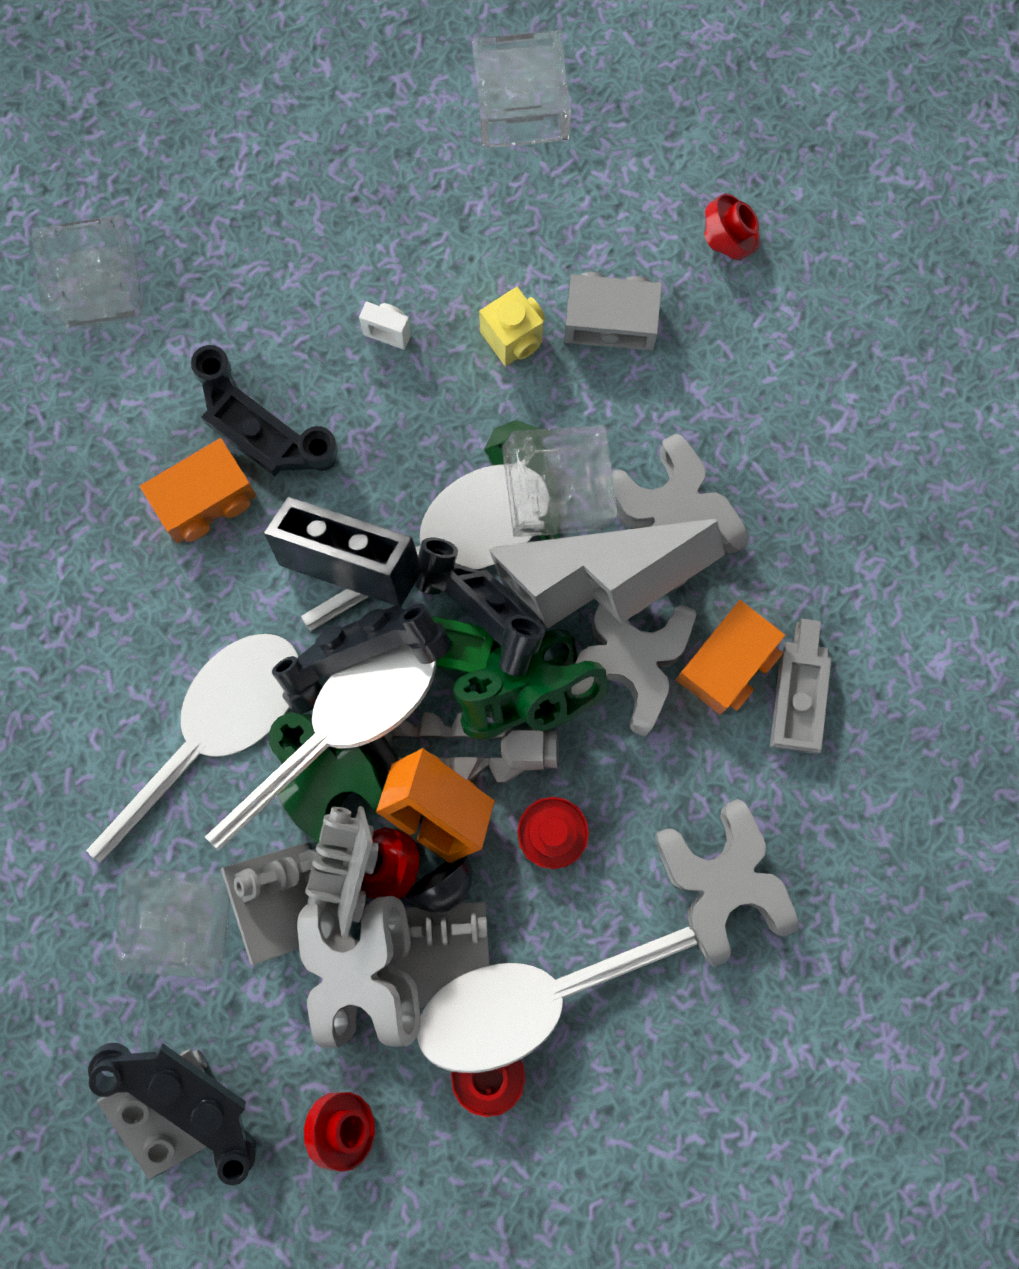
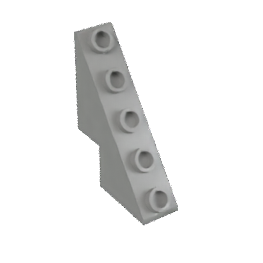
[489,518,725,629]

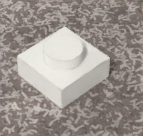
[359,302,411,350]

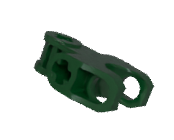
[453,629,609,739]
[269,713,387,844]

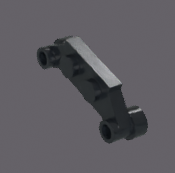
[191,345,338,477]
[415,537,545,676]
[272,604,453,714]
[88,1043,256,1185]

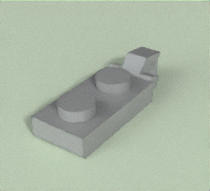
[770,619,831,754]

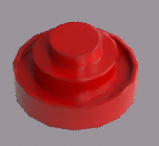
[704,193,760,261]
[517,797,589,870]
[361,827,419,900]
[451,1059,525,1117]
[304,1092,375,1172]

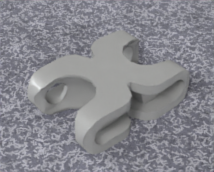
[602,434,748,590]
[571,604,696,737]
[655,799,799,968]
[297,896,420,1049]

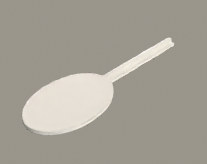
[301,465,548,632]
[86,634,298,863]
[205,645,436,851]
[417,927,697,1073]

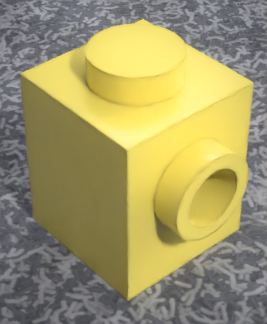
[479,287,545,367]

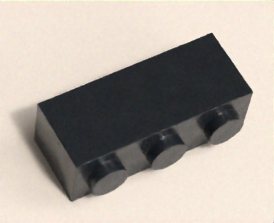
[264,497,423,607]

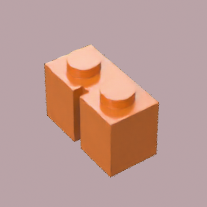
[139,438,257,544]
[676,600,785,715]
[376,748,495,863]

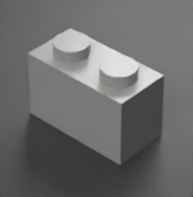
[564,272,662,351]

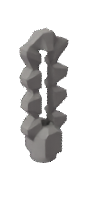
[384,712,559,783]

